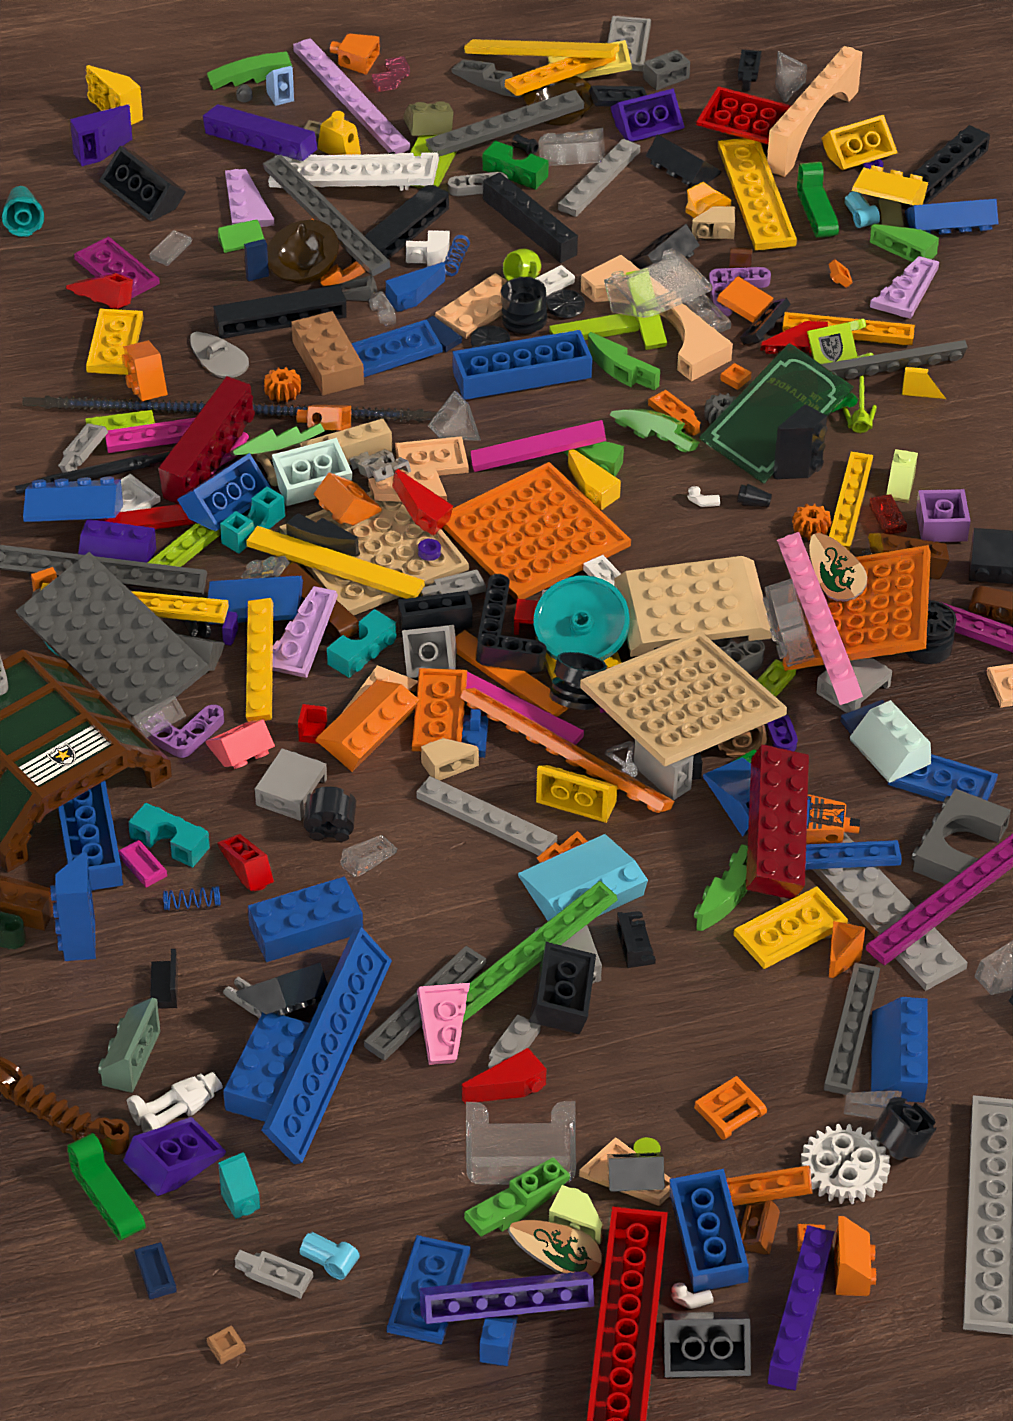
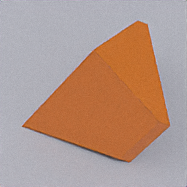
[829,921,865,978]

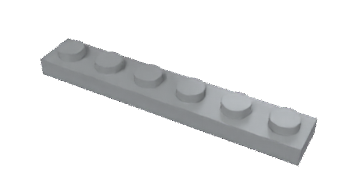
[558,139,640,217]
[417,776,557,856]

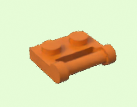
[695,1076,767,1140]

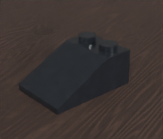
[529,942,596,1035]

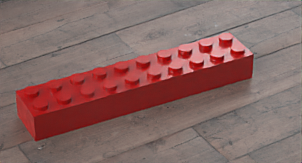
[587,1207,668,1421]

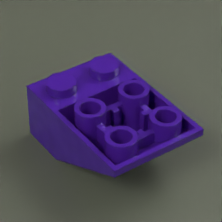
[70,104,132,167]

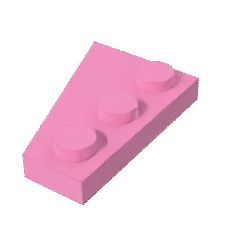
[417,983,470,1065]

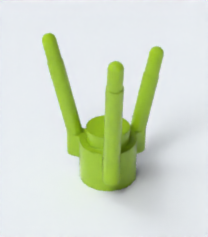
[842,376,877,433]

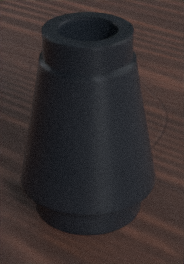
[737,484,772,507]

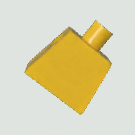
[318,111,361,155]

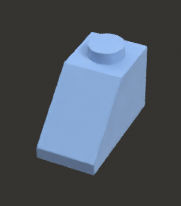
[266,66,294,106]

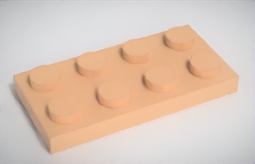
[435,273,507,339]

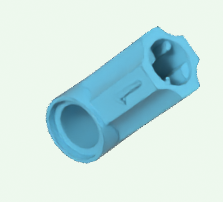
[844,191,880,228]
[300,1232,360,1280]

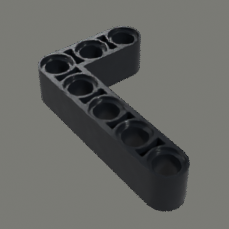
[475,574,547,673]

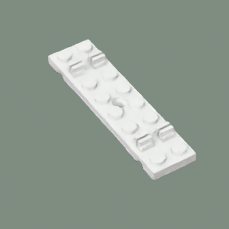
[268,153,439,190]

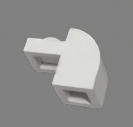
[406,231,450,267]

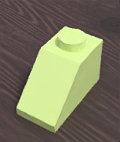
[886,449,918,503]
[549,1185,603,1245]

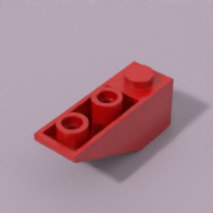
[66,273,133,309]
[760,321,828,355]

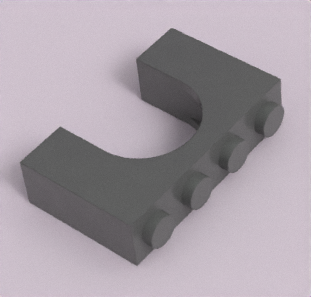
[911,788,1011,884]

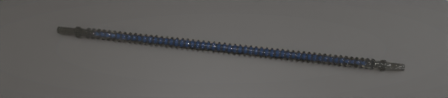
[22,395,446,422]

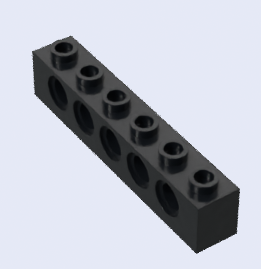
[904,125,990,207]

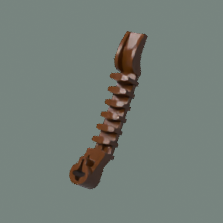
[0,1057,129,1155]

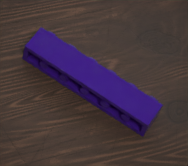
[203,104,317,161]
[768,1225,835,1391]
[419,1271,594,1324]

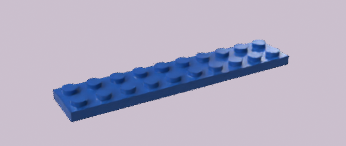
[261,927,392,1164]

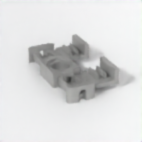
[350,449,411,482]

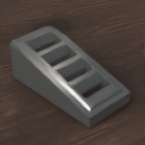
[332,276,377,301]

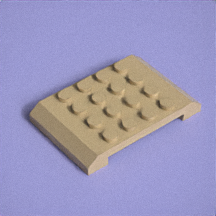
[614,556,772,657]

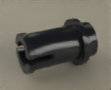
[512,134,539,155]

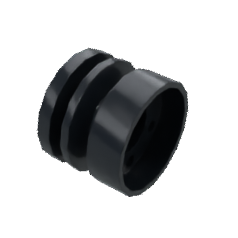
[501,277,547,334]
[905,600,957,664]
[549,652,607,710]

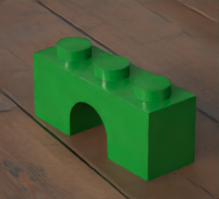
[482,140,549,190]

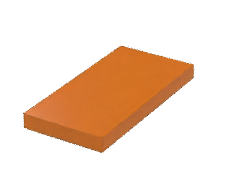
[412,668,467,751]

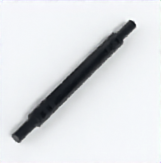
[14,451,170,495]

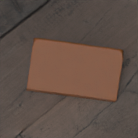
[740,1200,780,1255]

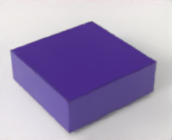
[222,611,239,646]

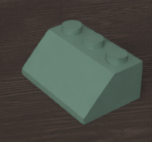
[98,998,160,1093]

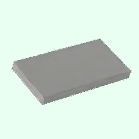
[607,16,651,72]

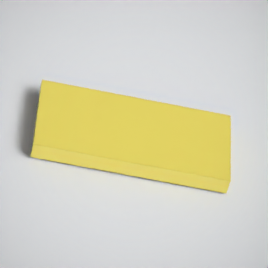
[548,40,632,79]

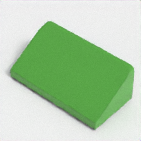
[218,220,264,253]

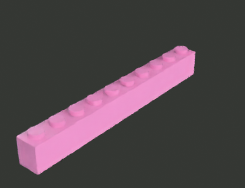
[777,532,863,705]

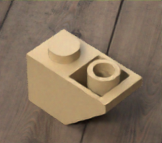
[692,206,735,239]

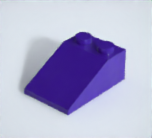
[123,1117,226,1196]

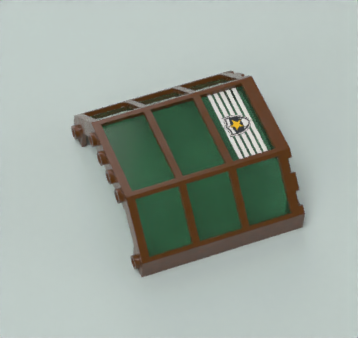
[0,649,172,872]

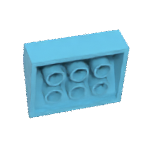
[518,834,648,921]

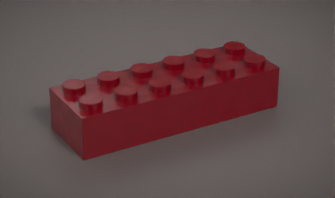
[158,376,255,504]
[746,744,809,899]

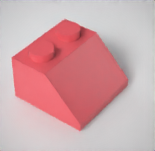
[205,719,275,769]

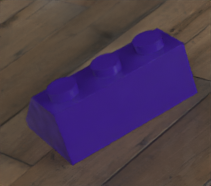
[611,88,684,142]
[78,519,156,563]

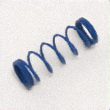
[444,235,470,276]
[163,886,221,910]

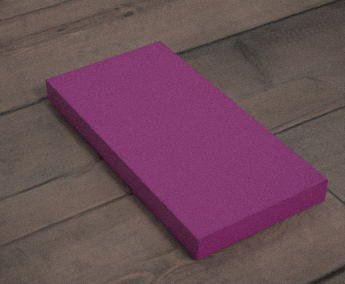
[74,236,160,298]

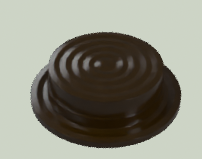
[524,76,594,126]
[267,220,339,284]

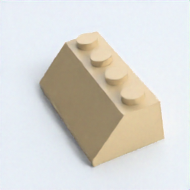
[293,419,392,465]

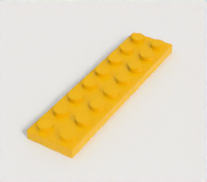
[718,138,797,250]

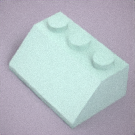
[272,438,352,506]
[850,700,931,783]

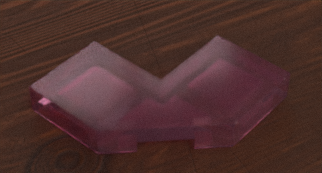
[372,56,410,92]

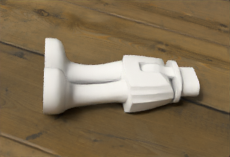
[127,1072,223,1133]

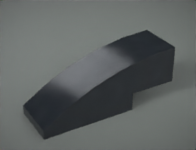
[286,513,359,556]

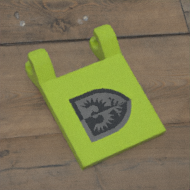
[807,319,873,365]

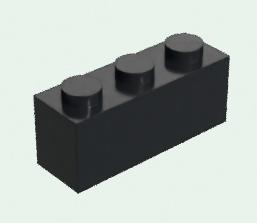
[398,591,472,637]

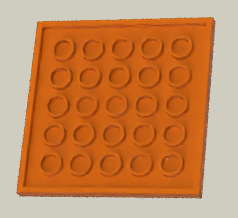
[443,462,631,601]
[783,545,931,671]

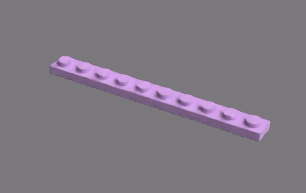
[293,38,410,154]

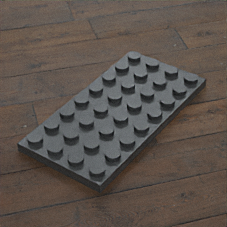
[16,552,210,729]

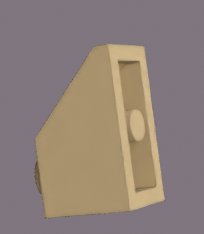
[421,738,479,780]

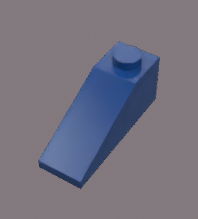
[386,262,445,312]

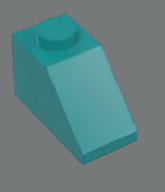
[218,1152,260,1219]

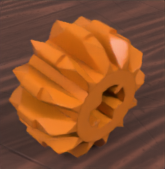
[264,367,301,403]
[792,504,832,541]

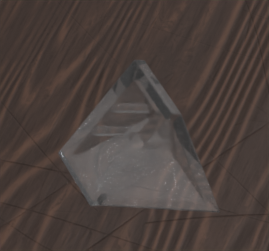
[775,51,807,102]
[428,391,481,441]

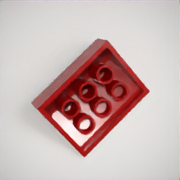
[696,86,791,144]

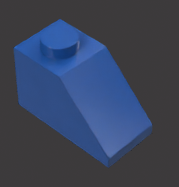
[480,1315,518,1366]

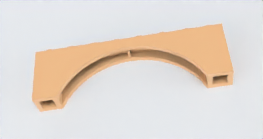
[767,46,862,177]
[581,255,733,381]

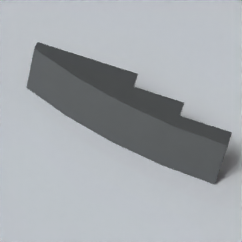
[451,59,522,98]

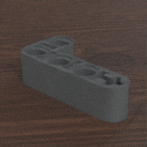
[711,638,765,674]

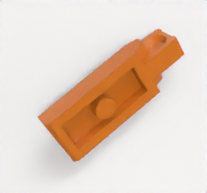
[648,390,701,436]

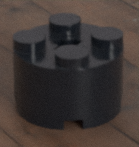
[303,787,356,841]
[871,1097,936,1160]

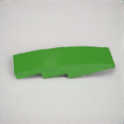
[207,52,292,90]
[230,423,325,455]

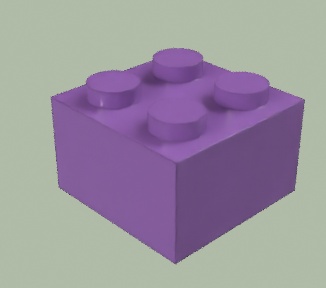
[916,489,970,542]

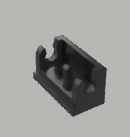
[616,911,656,968]

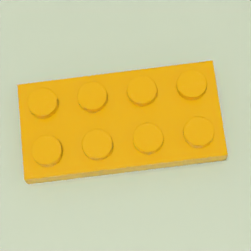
[86,309,143,375]
[734,887,848,969]

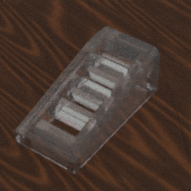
[341,835,397,877]
[844,1091,902,1120]

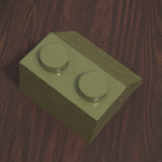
[403,101,453,136]

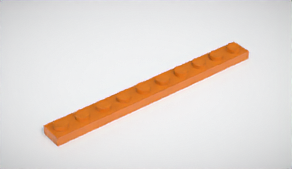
[460,688,675,813]

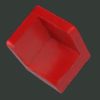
[514,599,539,635]
[298,704,328,744]

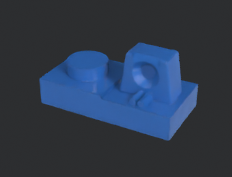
[462,709,488,758]

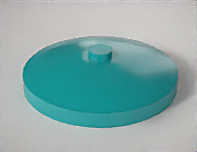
[534,576,630,661]

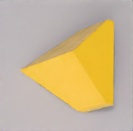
[902,367,946,399]

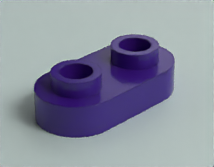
[766,715,798,751]

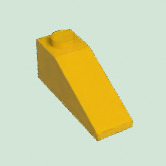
[568,449,621,510]

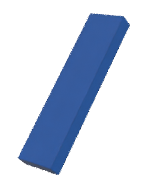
[805,840,902,870]

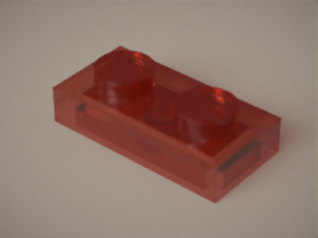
[869,494,907,534]

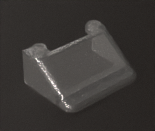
[604,249,713,318]
[466,1101,576,1184]

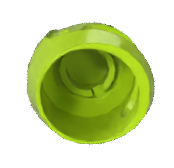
[503,249,541,281]

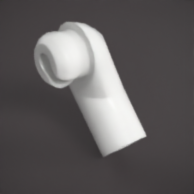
[687,486,720,507]
[671,1283,713,1309]

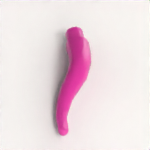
[211,432,249,476]

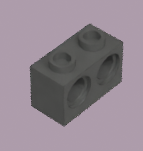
[643,50,690,91]

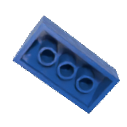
[905,199,998,234]
[177,453,272,531]
[23,477,124,522]
[51,852,96,961]
[871,997,928,1103]

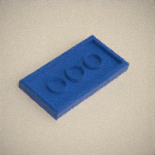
[351,319,443,377]
[207,576,303,625]
[888,754,998,802]
[387,1235,471,1345]

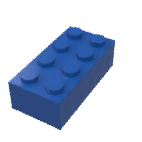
[248,876,363,962]
[223,1012,310,1122]
[669,1169,749,1292]

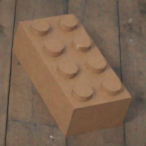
[291,311,364,396]

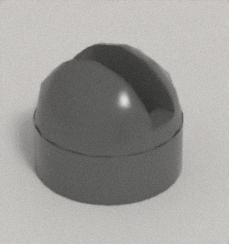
[236,84,253,102]

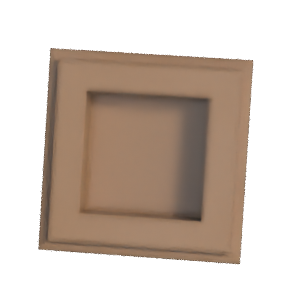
[206,1325,246,1364]

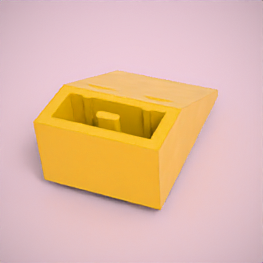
[86,65,143,125]

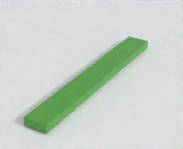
[462,881,618,1023]

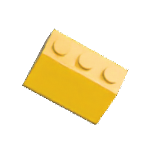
[821,115,898,170]
[852,165,928,205]
[536,765,617,823]

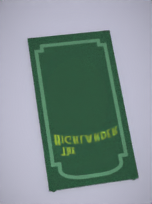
[699,343,854,484]

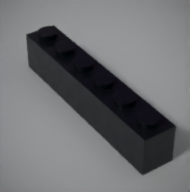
[483,172,578,263]
[352,185,449,263]
[213,285,347,339]

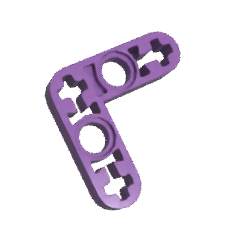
[709,267,771,317]
[139,705,224,758]

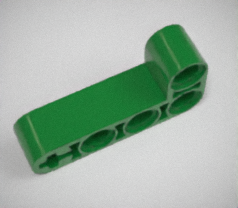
[797,161,839,238]
[67,1133,146,1241]

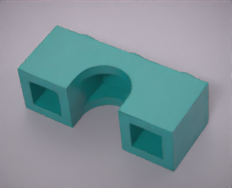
[220,487,285,553]
[327,609,397,678]
[128,802,210,868]

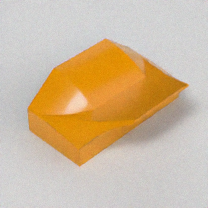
[686,182,731,218]

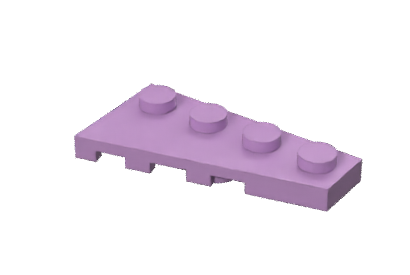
[225,169,275,227]
[870,256,939,319]
[273,586,338,678]

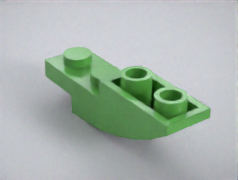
[588,332,660,391]
[610,409,700,453]
[694,844,748,931]
[464,1157,570,1237]

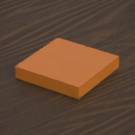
[716,276,774,322]

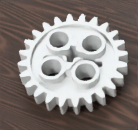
[801,1124,890,1204]

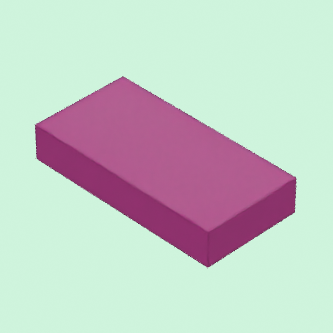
[118,840,167,888]

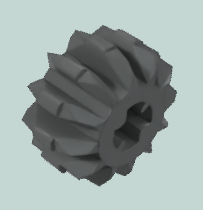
[704,393,742,429]

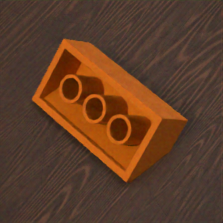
[316,680,419,772]

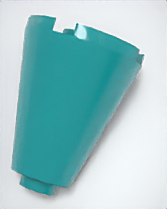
[2,186,44,237]

